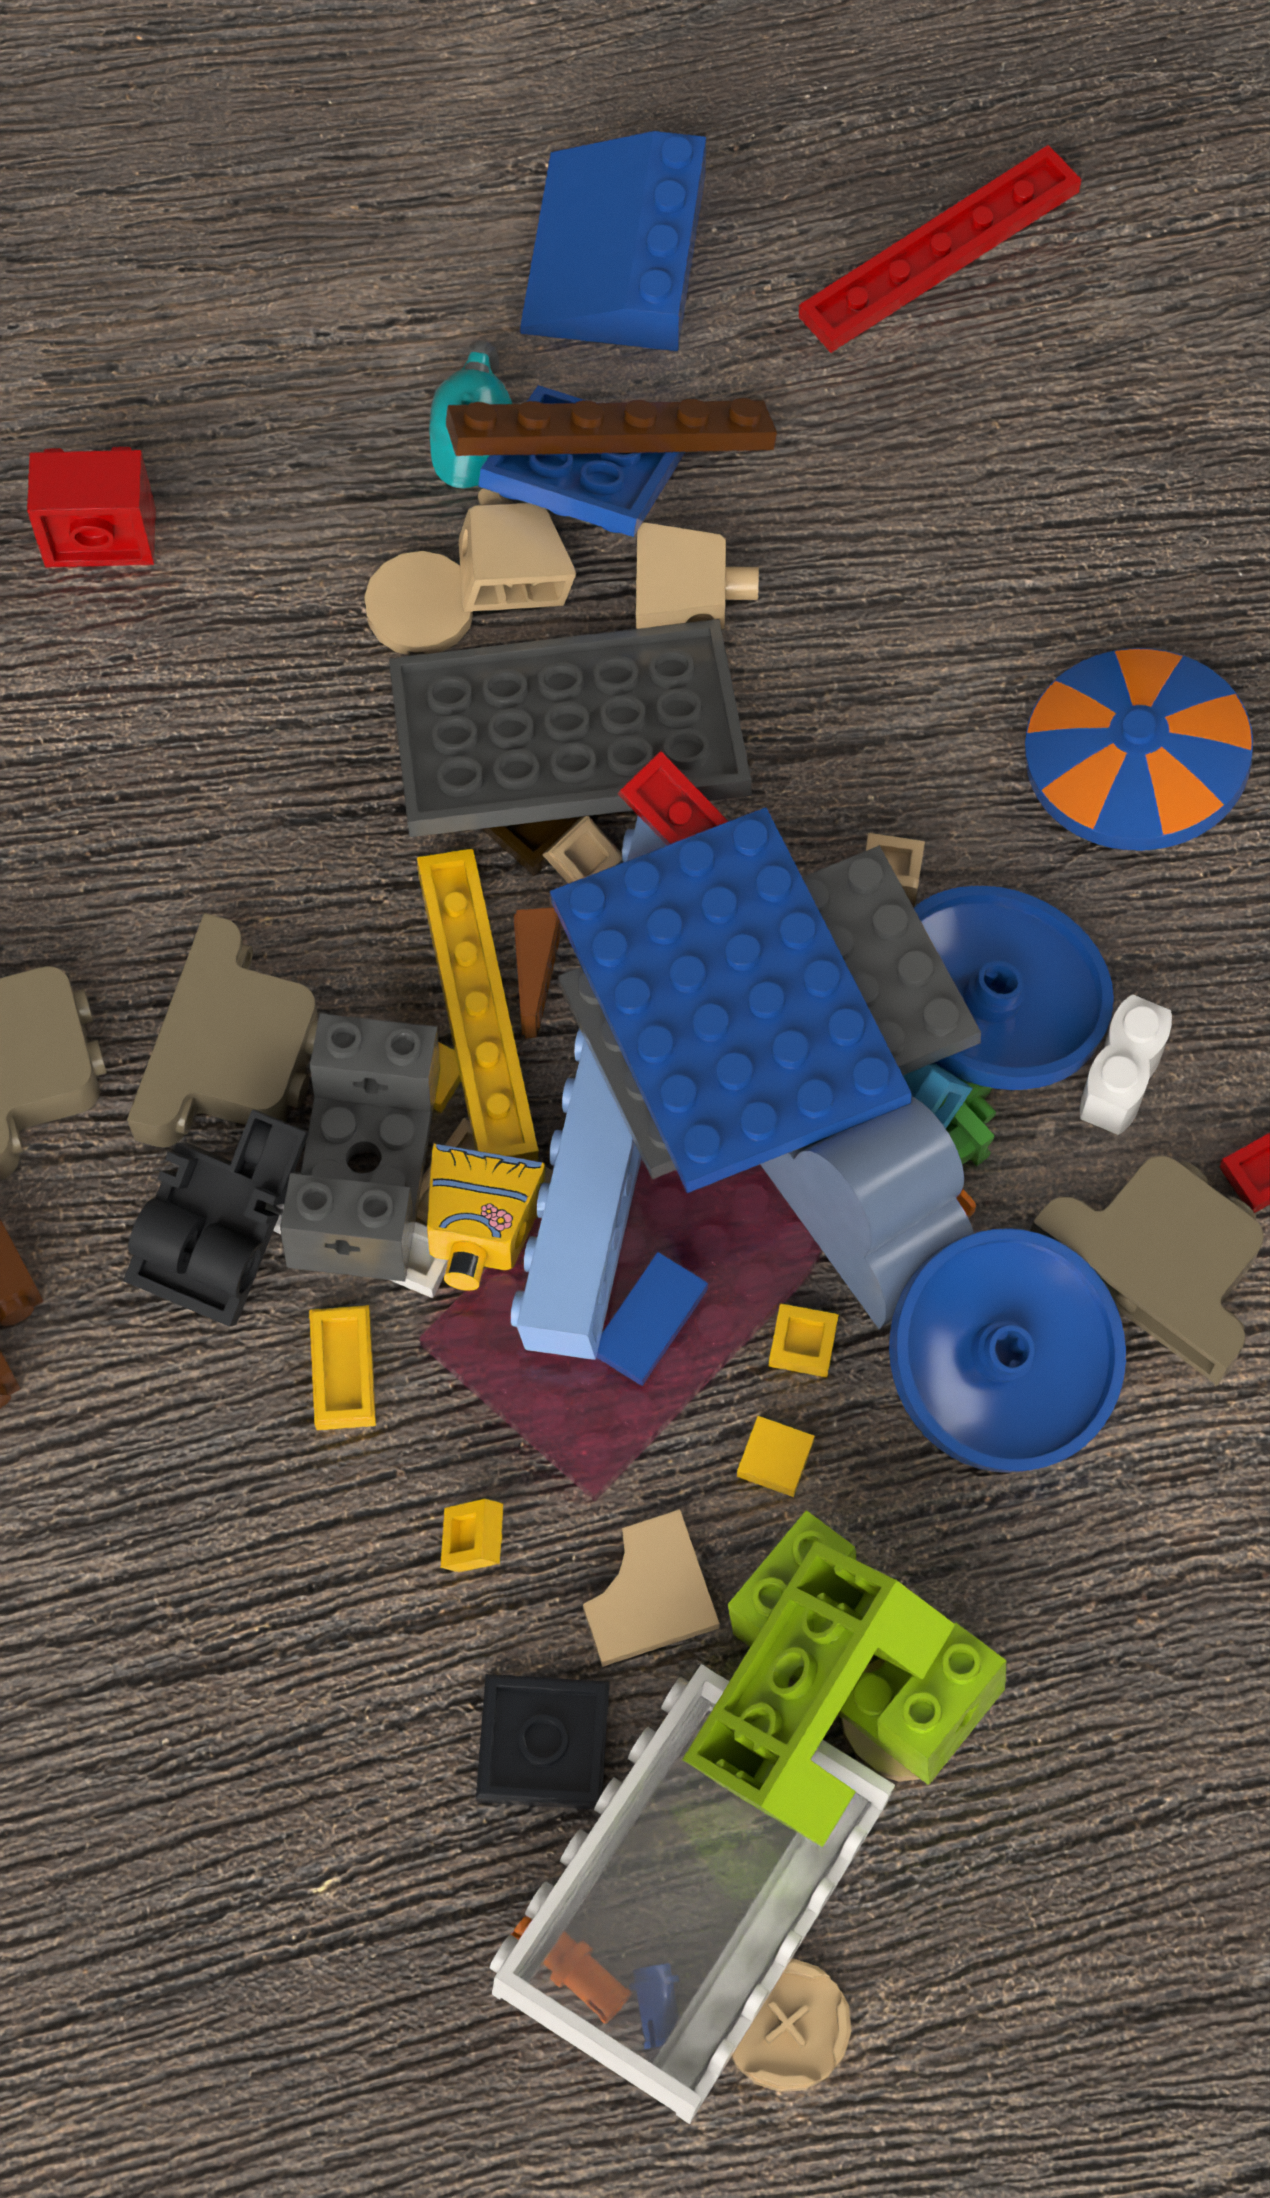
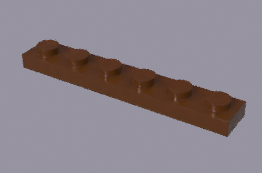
[445,398,777,456]

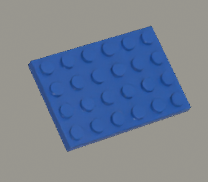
[550,807,911,1193]

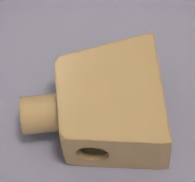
[459,488,576,612]
[636,522,759,630]

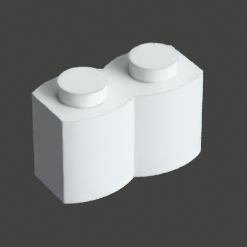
[1080,994,1172,1135]

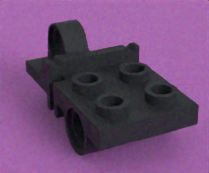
[123,1110,310,1327]

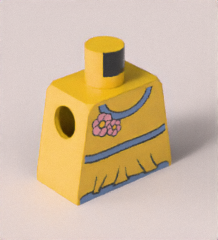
[427,1143,546,1291]

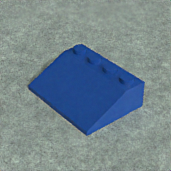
[520,131,706,351]

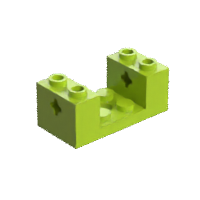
[728,1510,1006,1785]
[682,1540,955,1847]

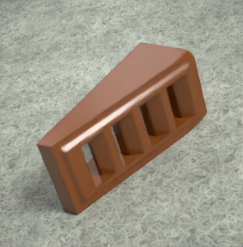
[514,907,561,1038]

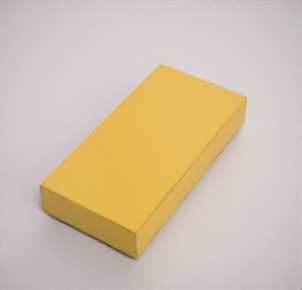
[309,1305,376,1430]

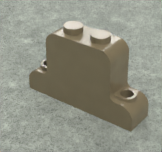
[127,913,319,1148]
[0,966,107,1180]
[1030,1156,1264,1386]

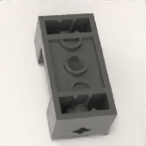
[280,1013,440,1282]

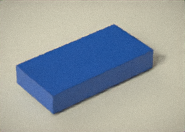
[596,1252,708,1386]

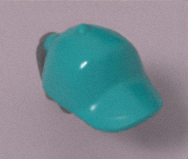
[429,340,512,488]

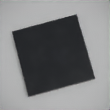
[476,1674,610,1810]

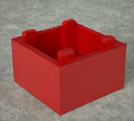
[27,447,156,568]

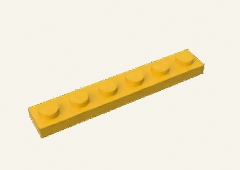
[417,849,539,1161]

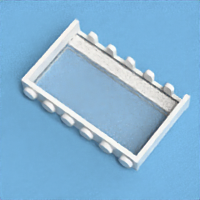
[489,1664,895,2124]

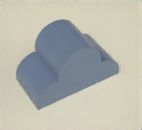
[760,1096,974,1329]

